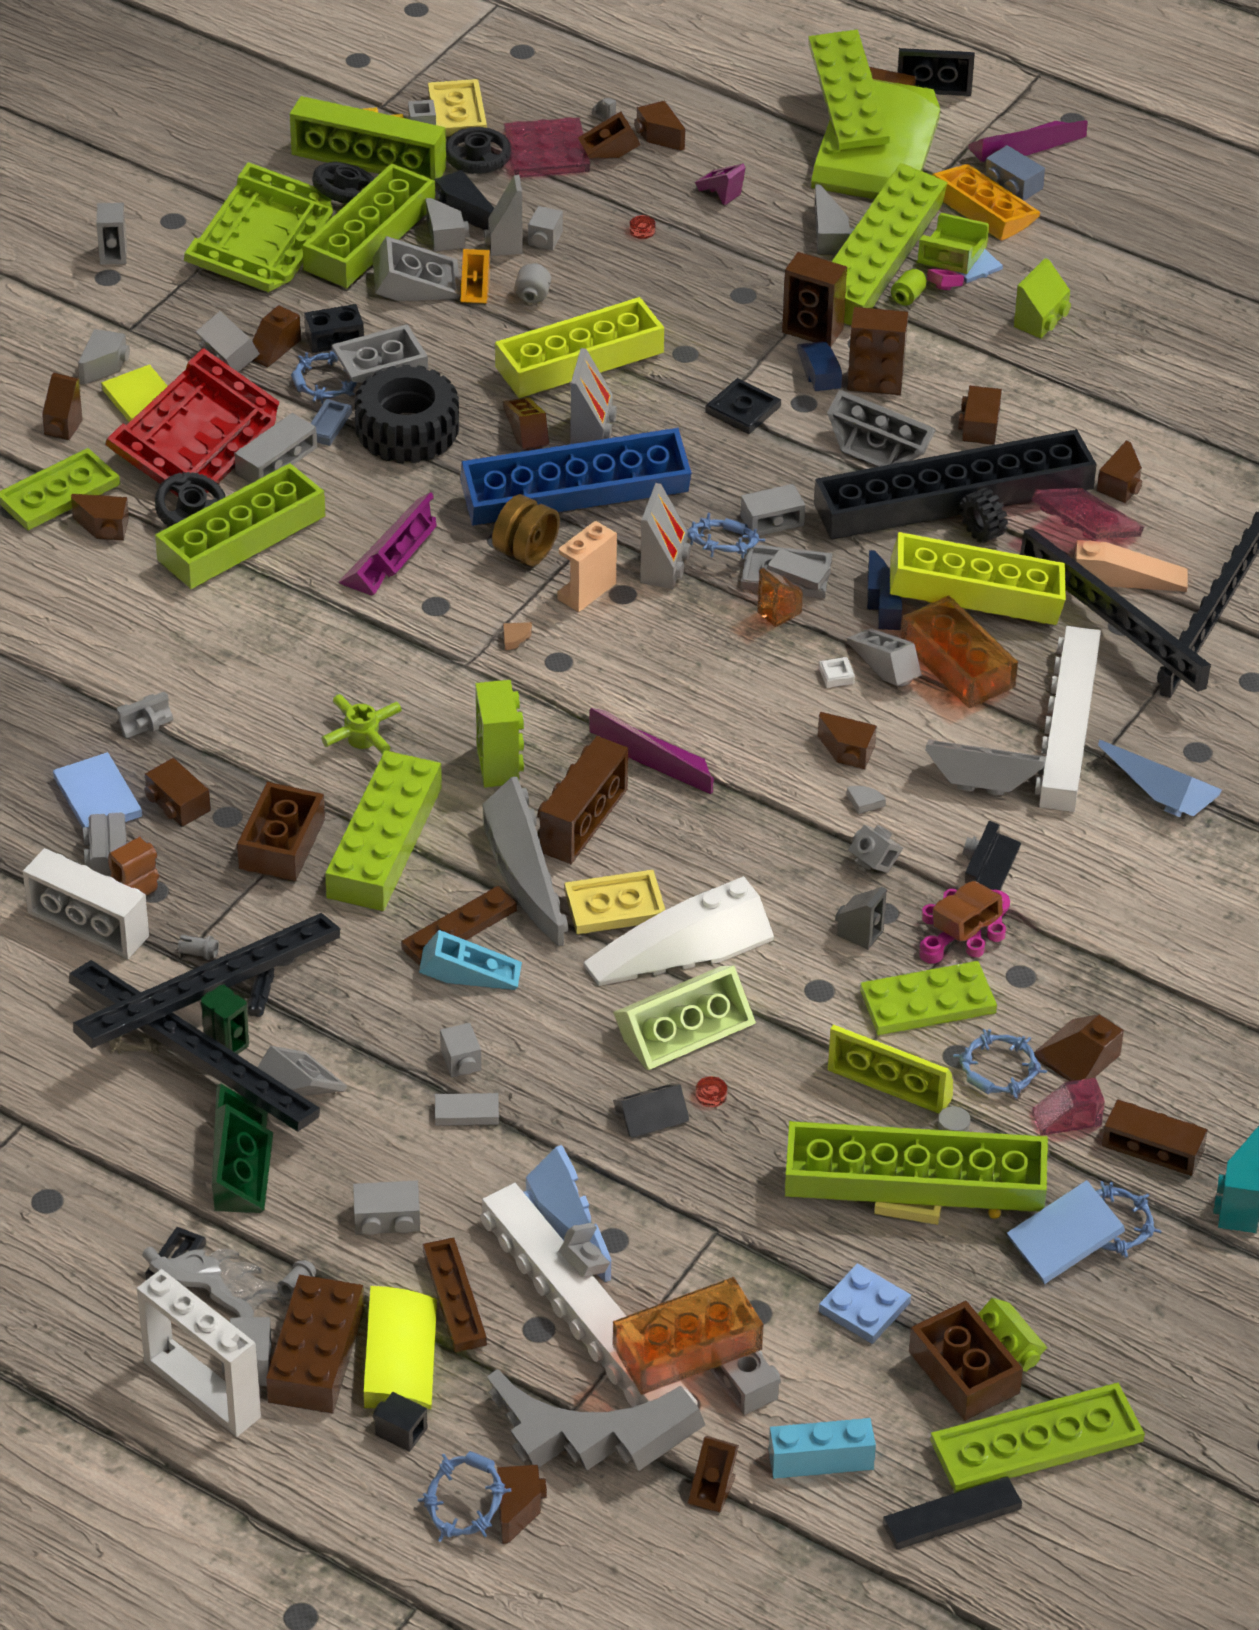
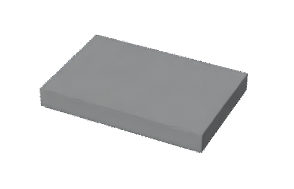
[741,545,832,599]

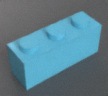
[768,1418,876,1479]

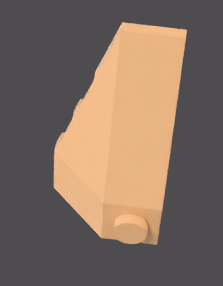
[1074,540,1188,592]

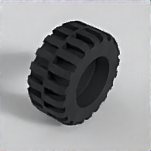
[354,365,459,464]

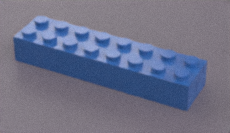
[460,428,692,526]

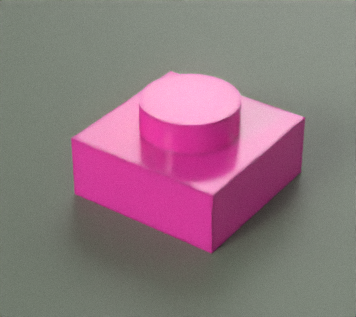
[926,269,964,290]

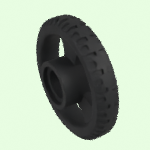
[446,127,511,174]
[312,162,375,204]
[155,472,226,527]

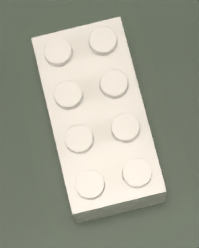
[23,848,149,959]

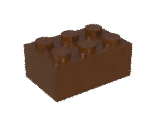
[782,252,847,347]
[847,307,908,395]
[237,782,325,881]
[909,1300,1023,1421]

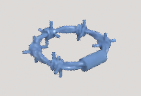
[291,351,357,404]
[687,513,765,559]
[953,1029,1047,1099]
[1096,1181,1162,1258]
[418,1451,511,1542]

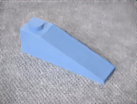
[1098,740,1222,817]
[523,1145,611,1282]

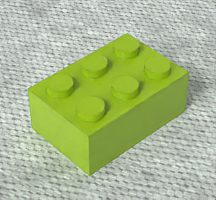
[475,679,524,788]

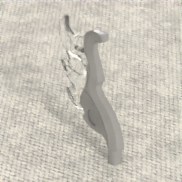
[142,1247,287,1318]

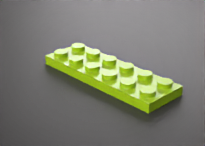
[808,29,890,150]
[930,1382,1145,1493]

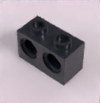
[304,304,364,353]

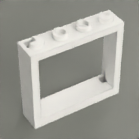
[137,1269,261,1437]

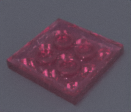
[504,117,590,178]
[1032,488,1145,541]

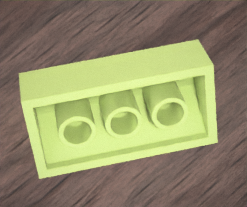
[613,965,756,1070]

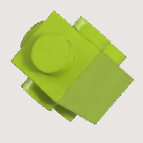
[978,1298,1048,1372]

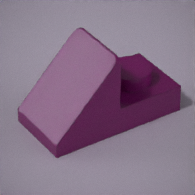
[695,163,746,205]

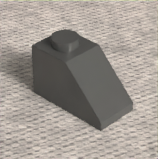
[835,887,887,950]

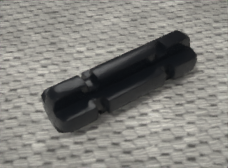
[247,968,275,1017]

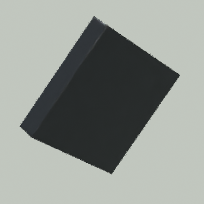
[705,378,781,434]

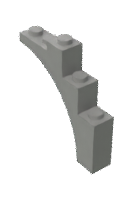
[487,1369,706,1471]

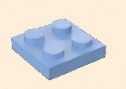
[819,1263,911,1344]

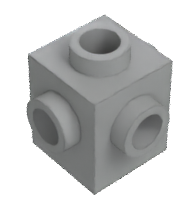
[848,825,903,873]

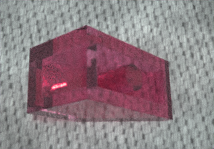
[1032,1077,1105,1136]

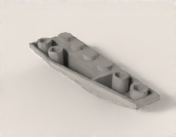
[482,777,568,946]

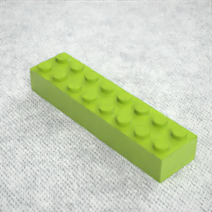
[832,162,948,326]
[785,1121,1048,1212]

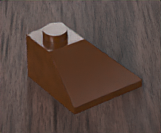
[1034,1014,1124,1089]

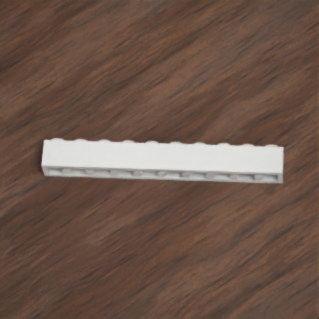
[480,1183,697,1407]

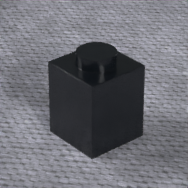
[373,1392,428,1452]

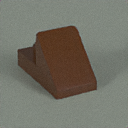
[688,1436,739,1513]

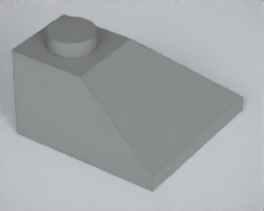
[258,1046,347,1096]

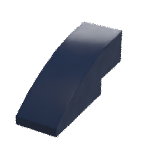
[797,341,842,391]
[867,550,902,630]

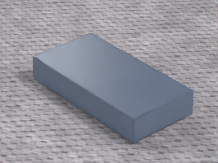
[310,399,352,446]

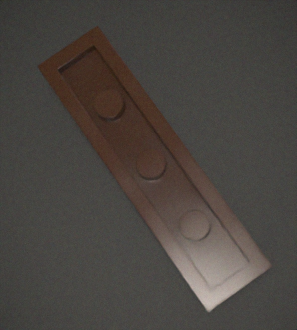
[401,886,517,966]
[423,1237,487,1352]

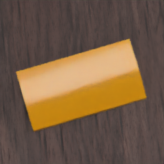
[932,164,1040,241]

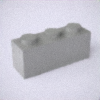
[235,413,317,483]

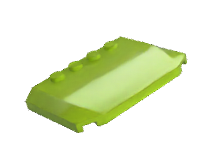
[811,79,940,199]
[184,162,333,292]

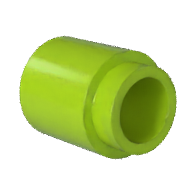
[891,269,927,306]

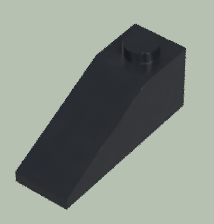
[434,170,494,230]

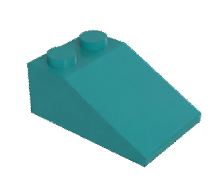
[1213,1126,1259,1234]

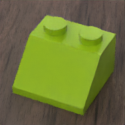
[1014,258,1071,339]

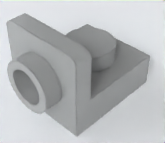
[558,1223,610,1277]

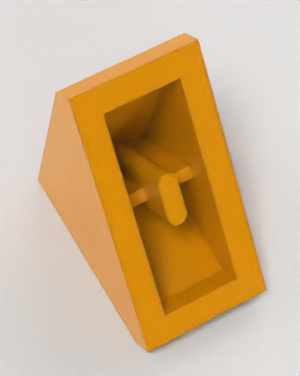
[460,249,490,304]

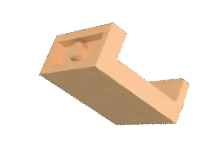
[557,521,617,612]

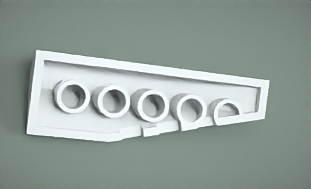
[584,876,774,986]

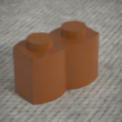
[108,837,159,896]
[933,881,1003,941]

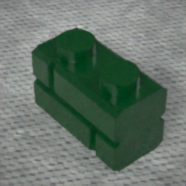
[200,985,250,1054]

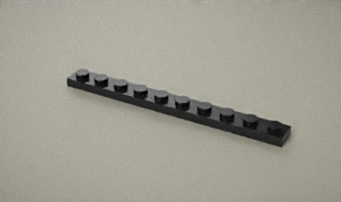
[1157,511,1259,698]
[1020,528,1211,692]
[73,913,341,1049]
[69,960,320,1132]

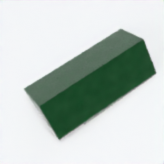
[212,1083,274,1213]

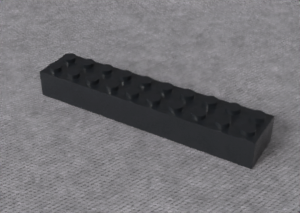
[814,429,1097,540]

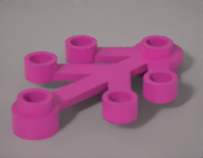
[919,889,1010,964]

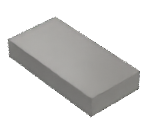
[767,548,831,591]
[435,1093,499,1125]

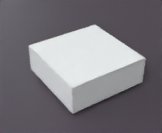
[819,657,855,688]

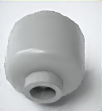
[514,263,552,303]

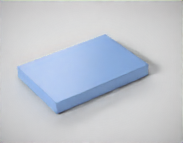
[53,752,142,828]
[1007,1180,1125,1284]

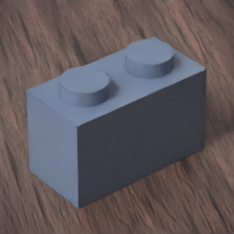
[985,145,1045,201]

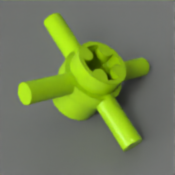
[321,694,402,754]

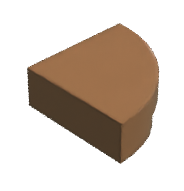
[503,622,532,650]

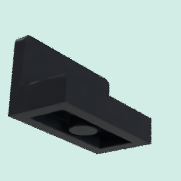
[965,821,1021,891]
[613,1083,689,1137]

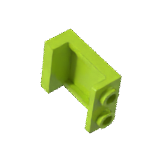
[917,213,989,274]

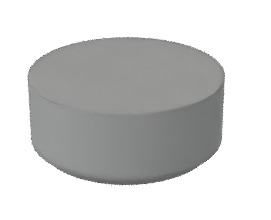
[938,1106,970,1132]

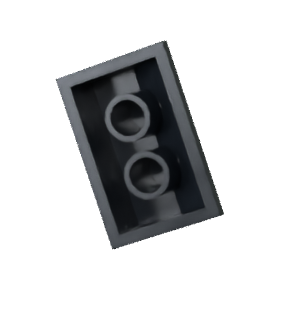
[897,48,975,96]

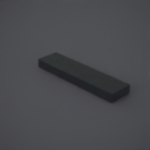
[883,1476,1022,1550]

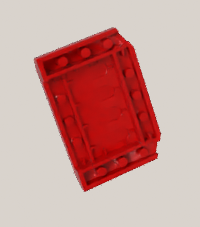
[105,348,280,497]

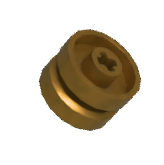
[492,494,560,567]

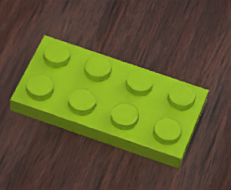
[0,448,120,531]
[860,961,997,1035]

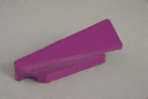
[968,120,1088,162]
[338,492,437,596]
[589,708,714,794]

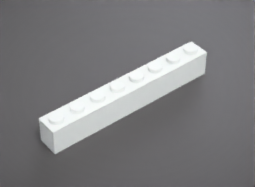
[1035,626,1101,812]

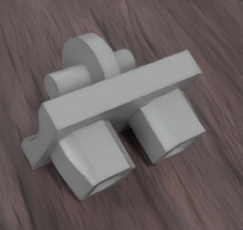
[117,692,174,738]

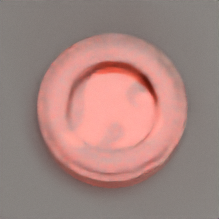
[630,215,656,239]
[696,1076,727,1107]

